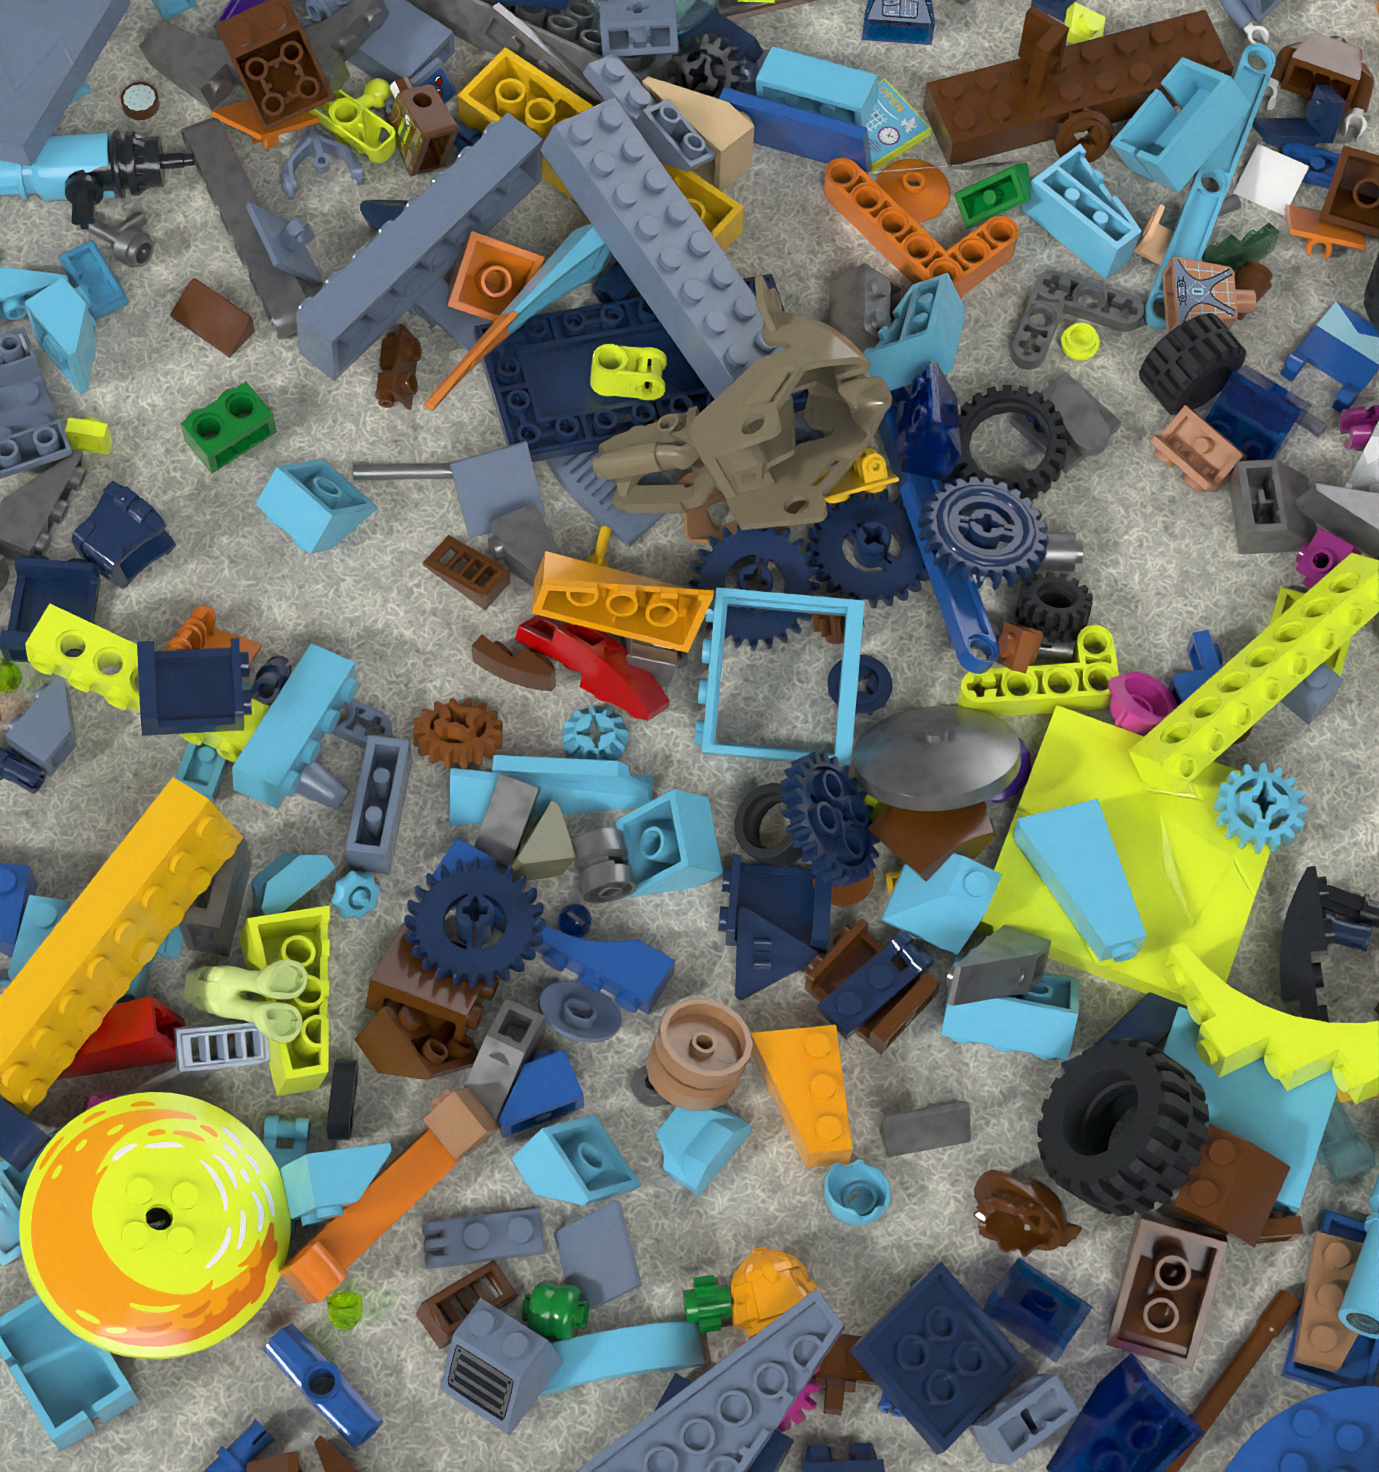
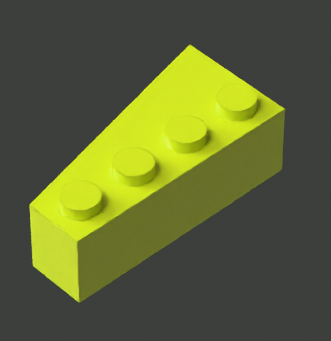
[239,905,330,1096]

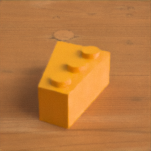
[751,1025,853,1168]

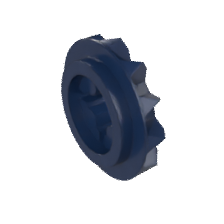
[827,655,893,716]

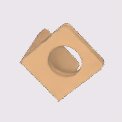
[1134,204,1173,265]

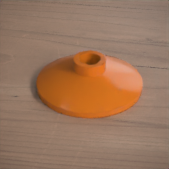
[876,159,950,223]

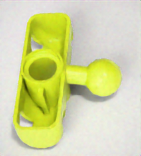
[308,78,396,164]

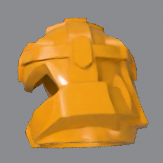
[730,1246,824,1338]

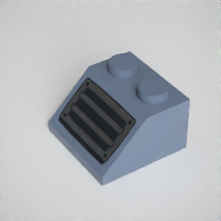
[440,1298,563,1435]

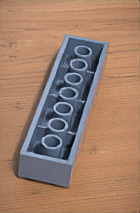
[540,97,784,399]
[296,113,543,381]

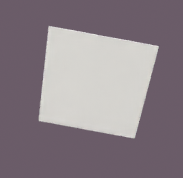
[1233,144,1309,216]

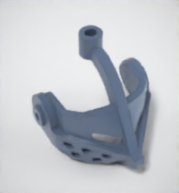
[281,125,364,200]

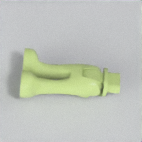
[184,959,307,1043]

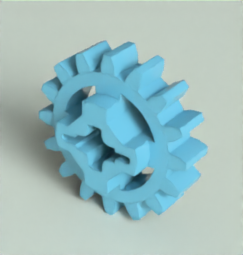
[1213,763,1308,854]

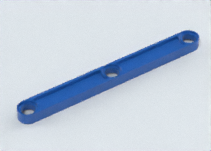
[878,387,999,674]

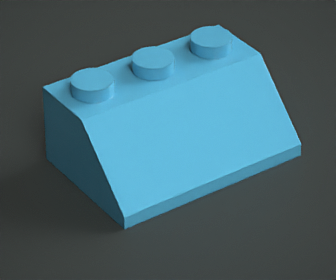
[941,955,1079,1061]

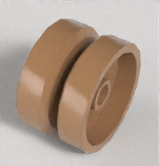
[646,998,753,1111]

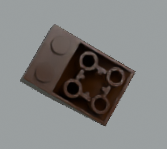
[215,0,335,131]

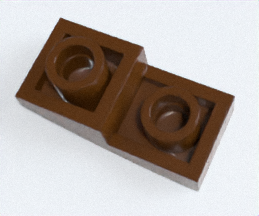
[472,635,556,692]

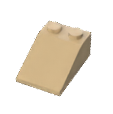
[642,77,755,191]

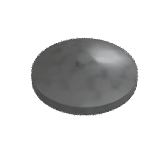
[853,706,1021,811]

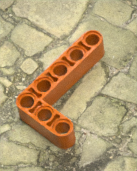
[823,157,1019,297]
[278,1127,463,1304]

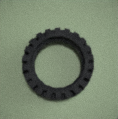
[950,385,1067,500]

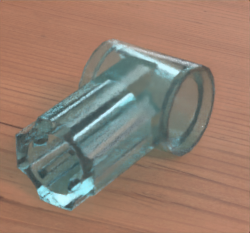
[1317,1094,1375,1186]

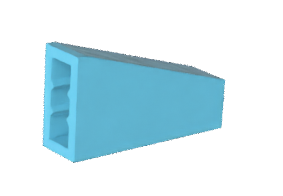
[1013,799,1147,962]

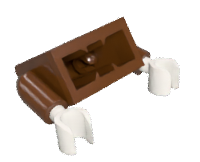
[1263,33,1374,140]

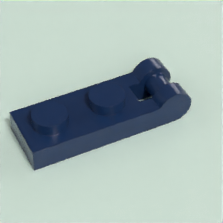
[817,930,935,1040]

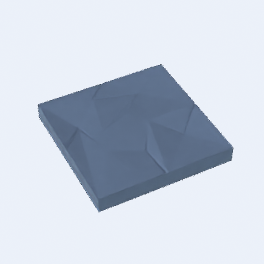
[0,0,131,166]

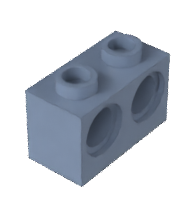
[968,1373,1080,1465]

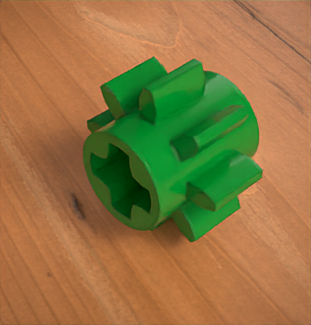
[683,1275,732,1333]

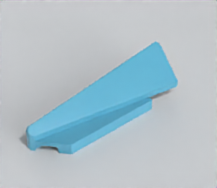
[449,755,653,825]

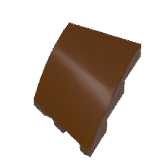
[867,800,997,882]

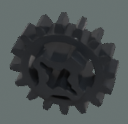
[668,33,748,99]

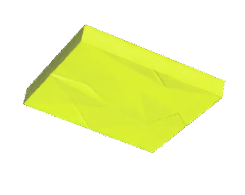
[974,705,1280,1006]

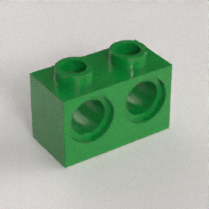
[180,381,277,474]

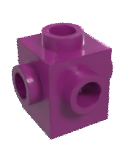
[1295,528,1362,589]

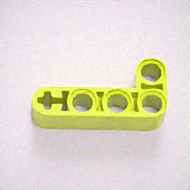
[957,625,1119,717]

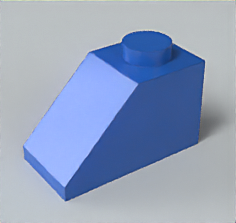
[499,1049,584,1139]

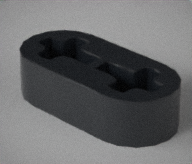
[327,1059,359,1141]

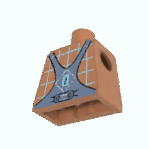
[1162,257,1256,334]

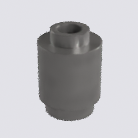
[1038,531,1083,572]

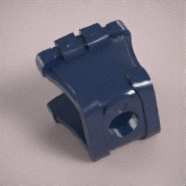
[72,481,176,589]

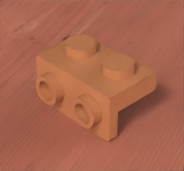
[1149,405,1247,493]

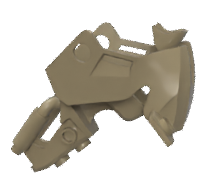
[592,275,892,530]

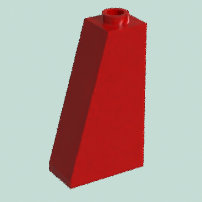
[56,996,185,1080]

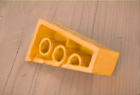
[531,551,714,653]

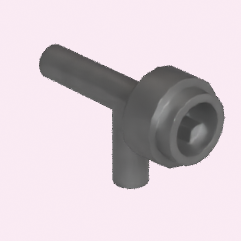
[76,211,154,268]

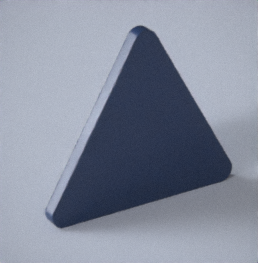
[735,907,818,1000]

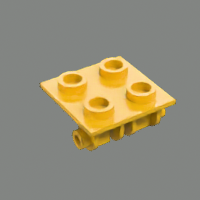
[813,445,899,503]

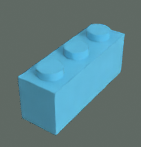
[755,46,878,127]

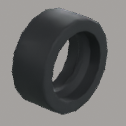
[734,783,803,867]

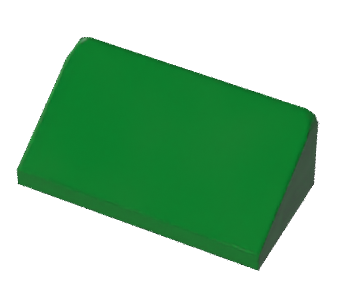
[954,163,1031,229]

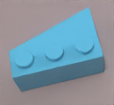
[1021,143,1142,279]
[863,273,966,391]

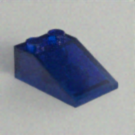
[1046,1353,1205,1472]

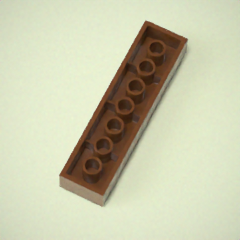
[923,9,1234,167]

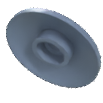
[538,981,622,1043]

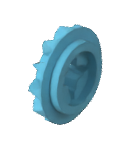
[562,704,628,761]

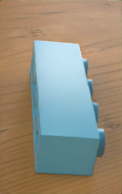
[232,643,359,809]

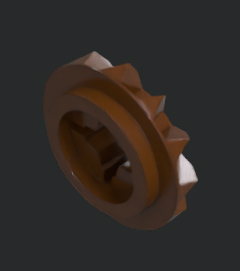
[1053,107,1113,163]

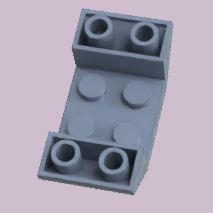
[0,327,73,479]

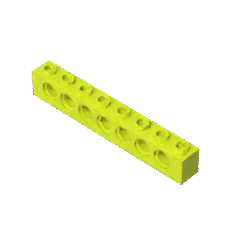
[1128,553,1379,795]

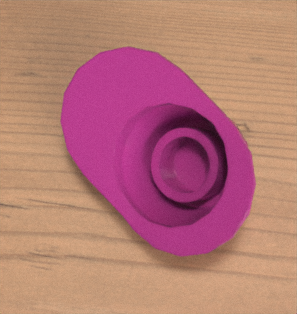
[1108,672,1178,735]

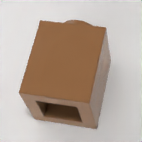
[423,1087,501,1160]

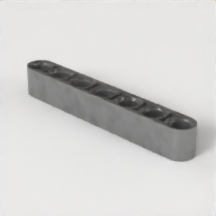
[181,117,306,340]

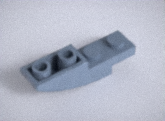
[583,53,716,172]

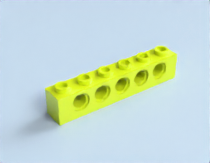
[25,604,270,762]

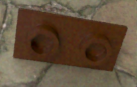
[375,324,422,410]

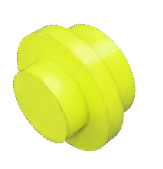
[1061,323,1100,361]

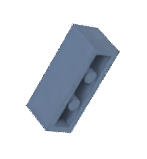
[345,735,413,875]

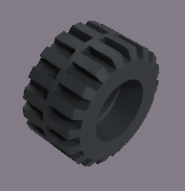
[1139,313,1247,415]

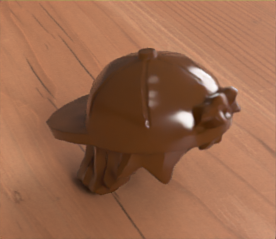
[974,1169,1082,1257]

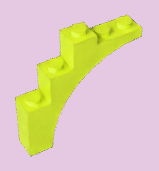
[1164,941,1379,1104]

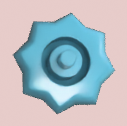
[331,870,381,919]

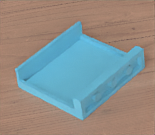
[1163,1007,1338,1217]

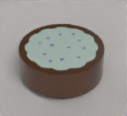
[120,82,160,120]

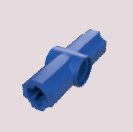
[263,1323,383,1450]

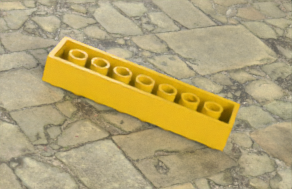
[457,47,744,252]
[0,777,244,1116]

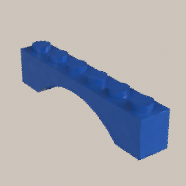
[432,838,675,1014]

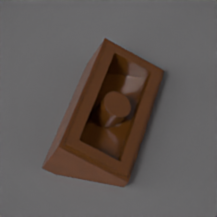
[170,278,255,358]

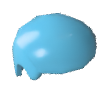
[824,1159,891,1226]

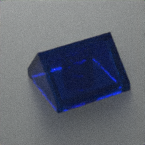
[983,1257,1093,1363]

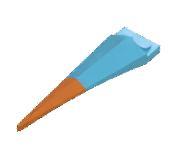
[423,224,614,411]

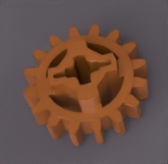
[413,698,503,769]

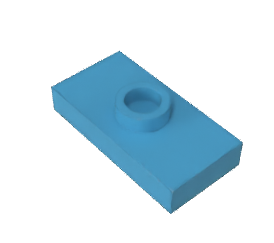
[58,240,129,320]

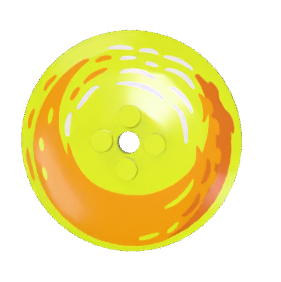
[19,1092,291,1359]

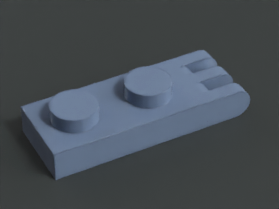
[422,1208,545,1269]

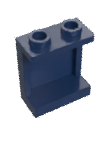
[0,555,101,663]
[137,638,252,736]
[718,854,833,954]

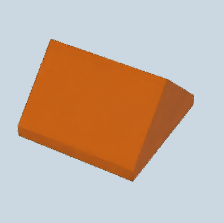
[446,231,545,322]

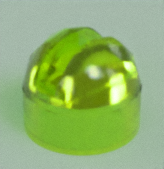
[0,658,22,694]
[327,1292,363,1330]

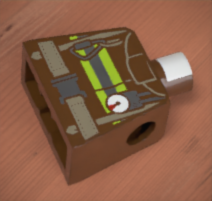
[388,77,459,177]

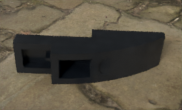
[1280,866,1335,1023]

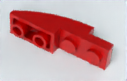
[515,615,670,721]

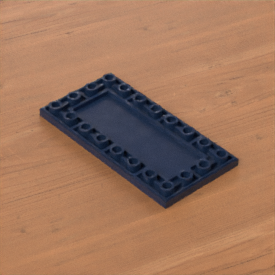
[473,274,809,462]

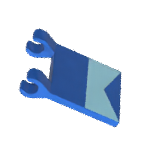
[1280,301,1379,413]

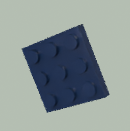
[848,1261,1028,1455]

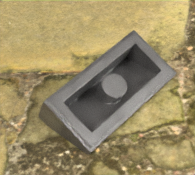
[880,1100,971,1158]

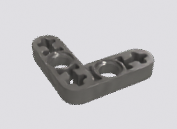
[1011,270,1144,370]

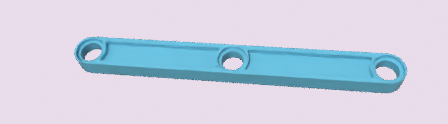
[1143,43,1276,330]

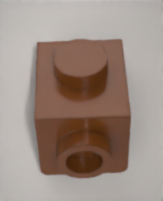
[995,621,1043,674]

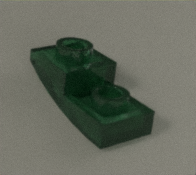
[1202,222,1280,273]

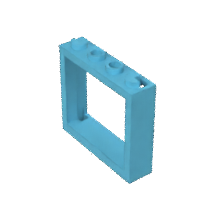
[694,587,865,768]

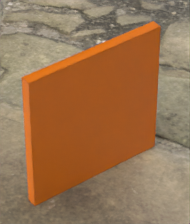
[211,99,319,149]
[1284,204,1367,259]

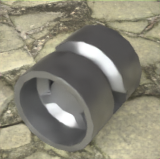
[572,828,637,904]

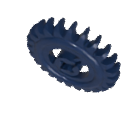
[918,476,1050,590]
[806,488,930,608]
[688,523,821,651]
[404,857,546,989]

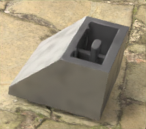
[829,263,908,353]
[1228,460,1317,554]

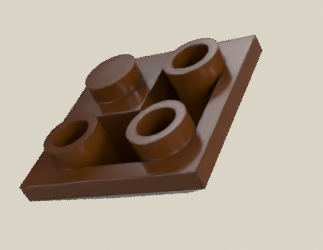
[354,1003,479,1080]

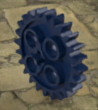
[779,751,880,887]

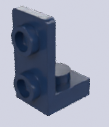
[1252,85,1346,146]

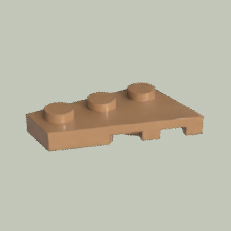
[1292,1231,1363,1373]

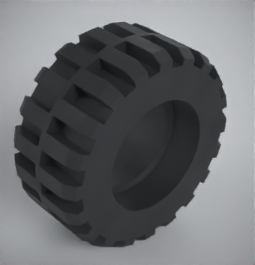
[1037,1038,1209,1216]

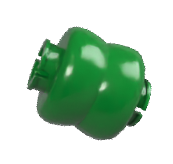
[521,1281,590,1340]

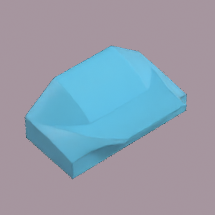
[251,852,336,916]
[656,1106,752,1197]

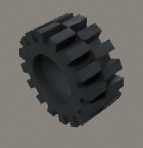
[1015,572,1093,643]

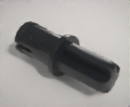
[1321,885,1379,928]

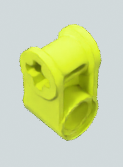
[590,344,667,400]

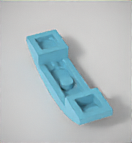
[539,1321,705,1396]

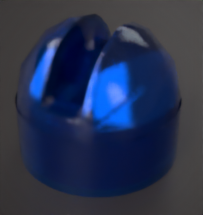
[558,903,592,938]

